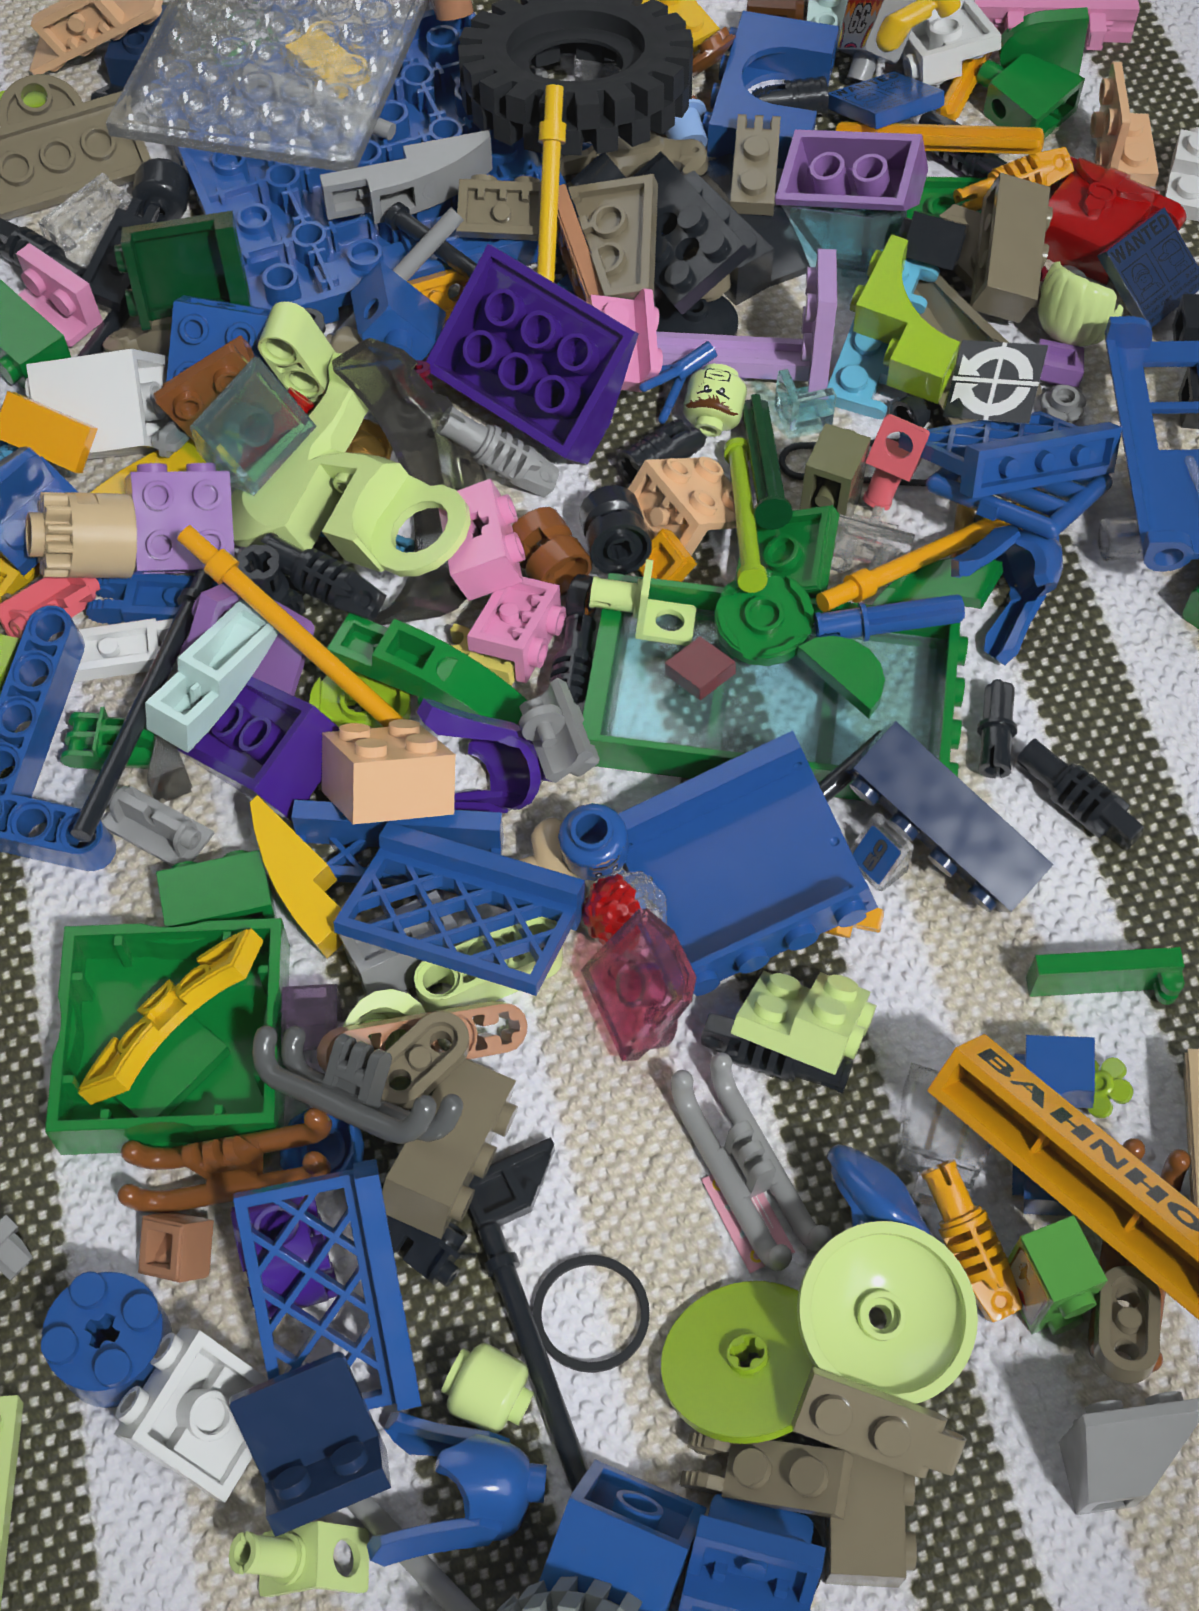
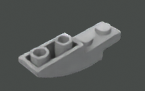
[319,130,493,224]

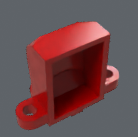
[1044,156,1187,285]

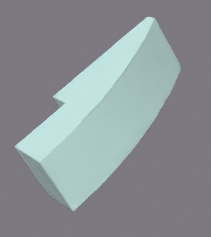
[145,600,279,753]

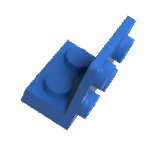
[166,295,271,382]

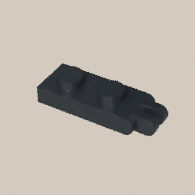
[82,197,160,313]

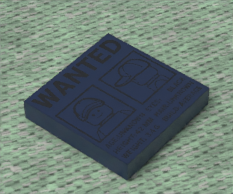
[1097,207,1199,327]

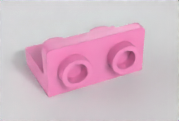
[16,243,103,347]
[586,288,663,392]
[467,576,566,683]

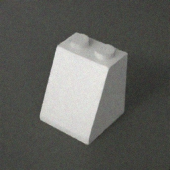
[25,349,171,459]

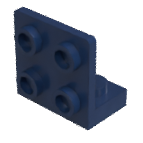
[229,1351,391,1537]

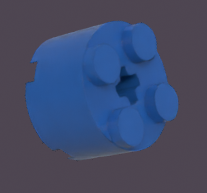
[41,1271,173,1408]

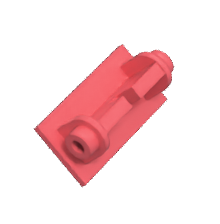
[0,577,100,640]

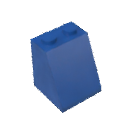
[539,1459,707,1611]

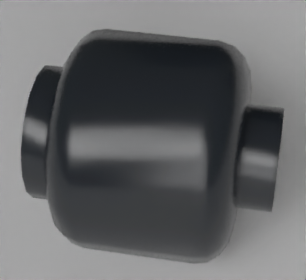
[131,158,191,222]

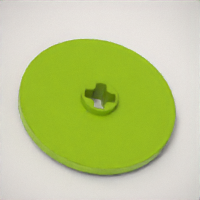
[661,1281,815,1444]

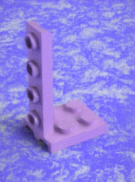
[656,249,837,396]

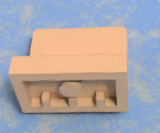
[1090,62,1159,187]
[628,457,737,556]

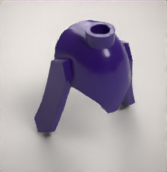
[417,698,552,813]

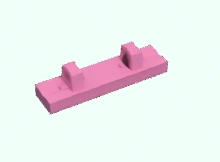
[974,0,1140,51]

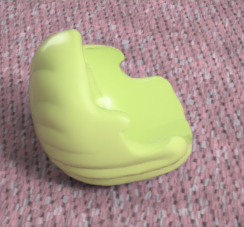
[1038,261,1123,347]

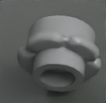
[1040,385,1086,424]

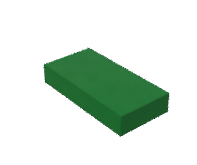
[113,1014,231,1118]

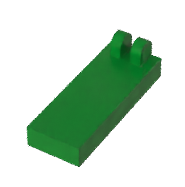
[1026,947,1185,1005]

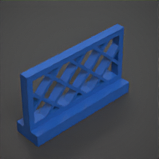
[898,411,1122,499]
[333,822,585,996]
[233,1159,421,1411]

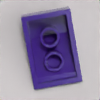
[171,676,339,821]

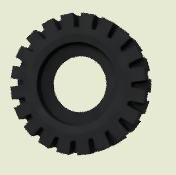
[458,0,693,155]

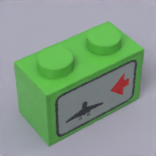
[1008,1215,1108,1335]

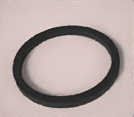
[533,1255,650,1373]

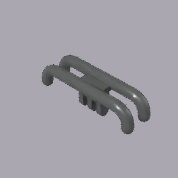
[252,1025,463,1144]

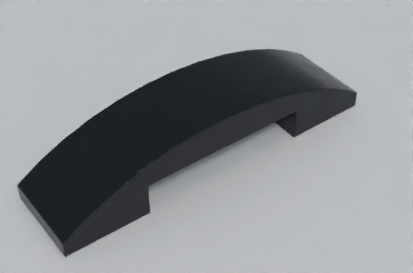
[700,154,810,287]

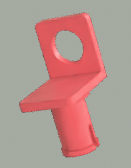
[862,414,930,510]

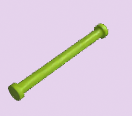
[723,437,768,593]

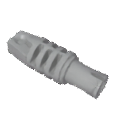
[436,406,560,497]

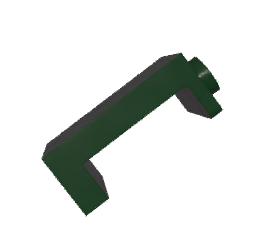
[114,210,252,331]

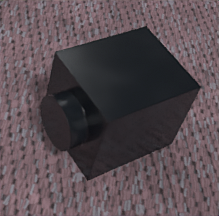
[898,210,969,271]

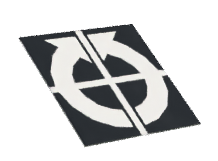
[943,340,1048,424]

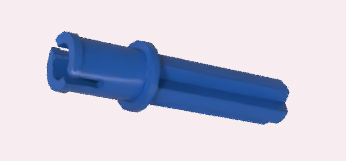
[814,594,965,642]

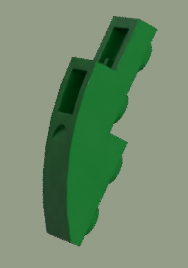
[327,613,528,725]

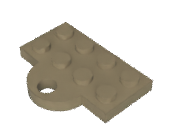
[0,74,151,220]

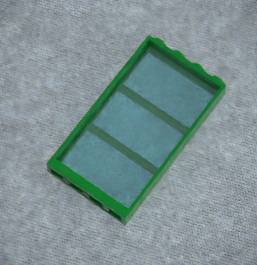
[582,573,968,803]

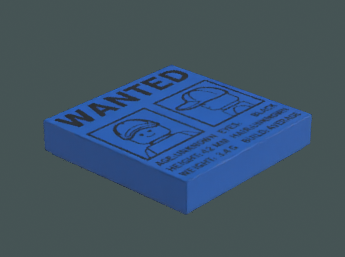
[828,71,944,129]

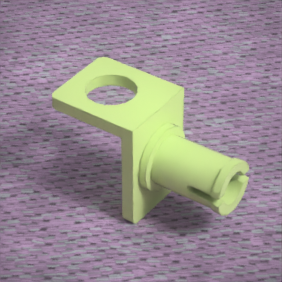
[589,559,696,646]
[229,1521,369,1597]

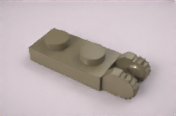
[679,1432,854,1520]

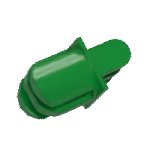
[60,707,160,770]

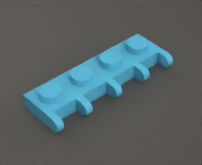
[824,250,940,419]

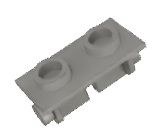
[102,786,215,866]

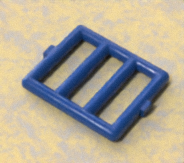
[926,467,1113,539]

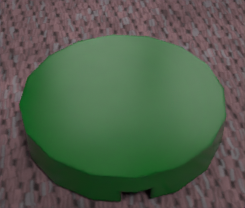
[714,571,814,666]

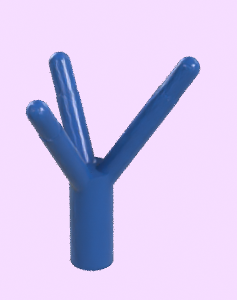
[639,341,718,424]

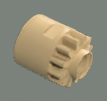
[25,492,137,578]

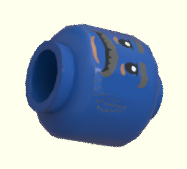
[558,803,629,881]

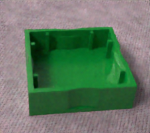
[45,918,290,1155]

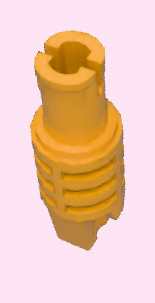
[954,147,1074,211]
[921,1159,1023,1322]

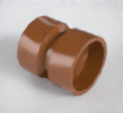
[512,507,593,597]

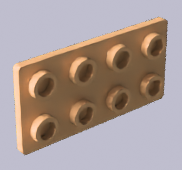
[30,0,163,75]

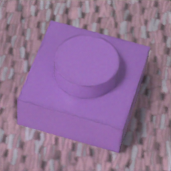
[1038,338,1084,388]

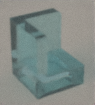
[774,369,837,439]

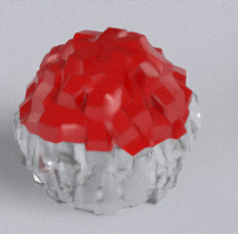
[582,870,667,952]

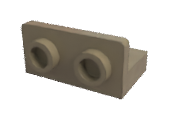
[456,174,541,241]

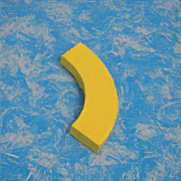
[78,928,263,1105]

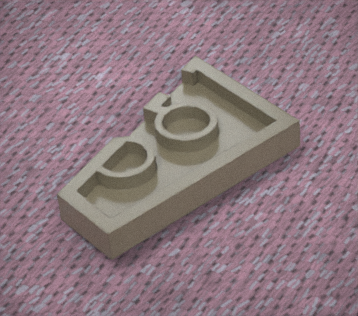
[568,174,658,300]

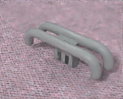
[671,1052,832,1271]

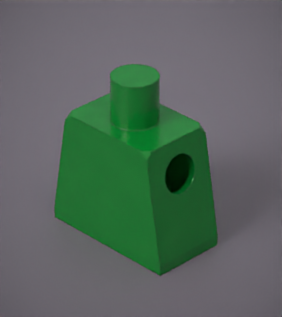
[976,53,1085,139]

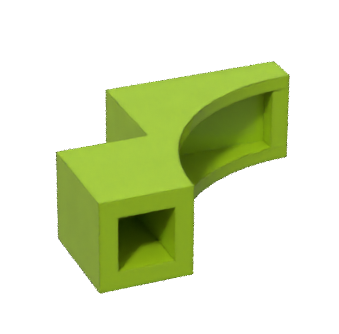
[850,234,960,404]

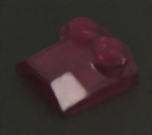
[581,908,697,1062]

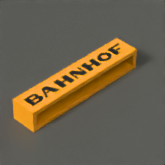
[927,1034,1199,1320]

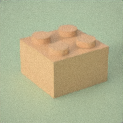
[322,719,456,825]

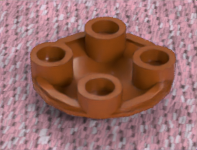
[692,27,736,77]

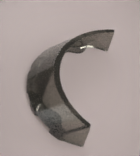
[332,338,487,625]

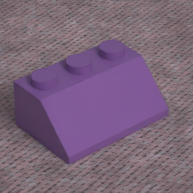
[775,130,928,211]

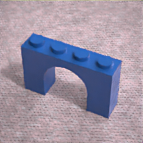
[702,11,840,169]

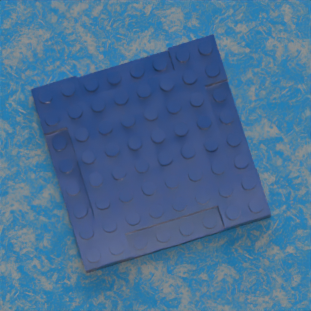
[152,9,587,324]

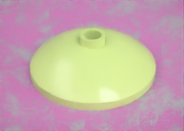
[797,1221,978,1404]

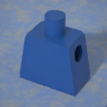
[351,261,446,368]

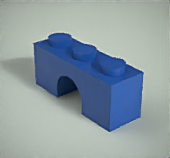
[1012,1035,1095,1217]

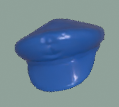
[827,1144,931,1235]

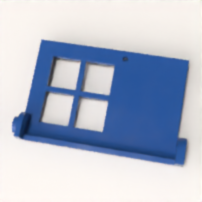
[1105,316,1199,572]

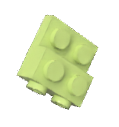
[731,971,877,1075]

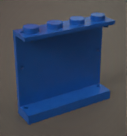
[618,730,878,998]

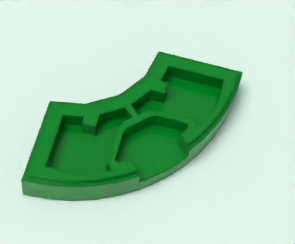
[872,558,1003,609]

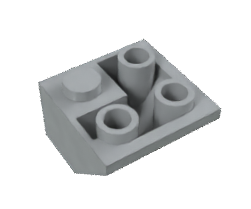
[1059,1391,1199,1515]

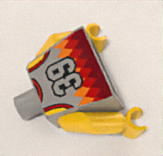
[837,0,961,83]

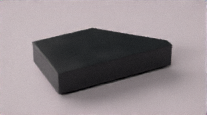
[468,1137,555,1231]

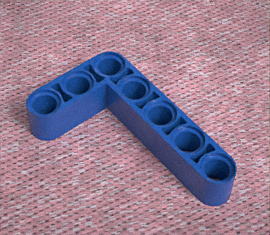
[0,606,116,871]

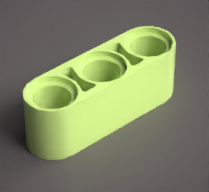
[258,302,336,417]
[414,917,563,1012]

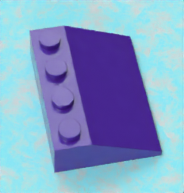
[426,244,639,465]

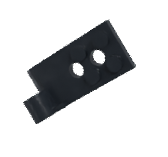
[571,151,751,315]

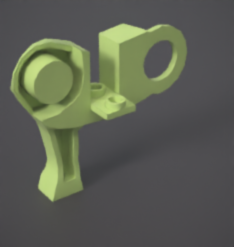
[231,353,471,577]

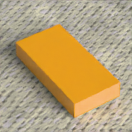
[0,391,98,473]

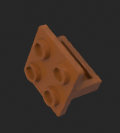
[154,335,283,452]

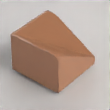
[138,1212,214,1283]

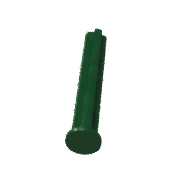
[742,394,793,530]

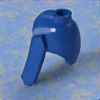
[951,525,1063,666]
[366,1412,547,1567]

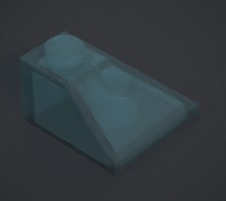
[790,206,907,278]
[190,356,317,496]

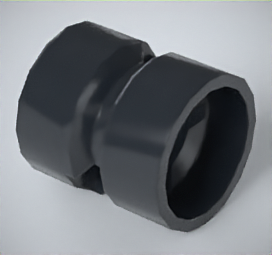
[579,485,652,575]

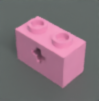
[438,478,525,601]

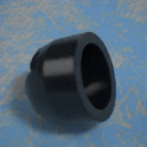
[890,395,931,433]

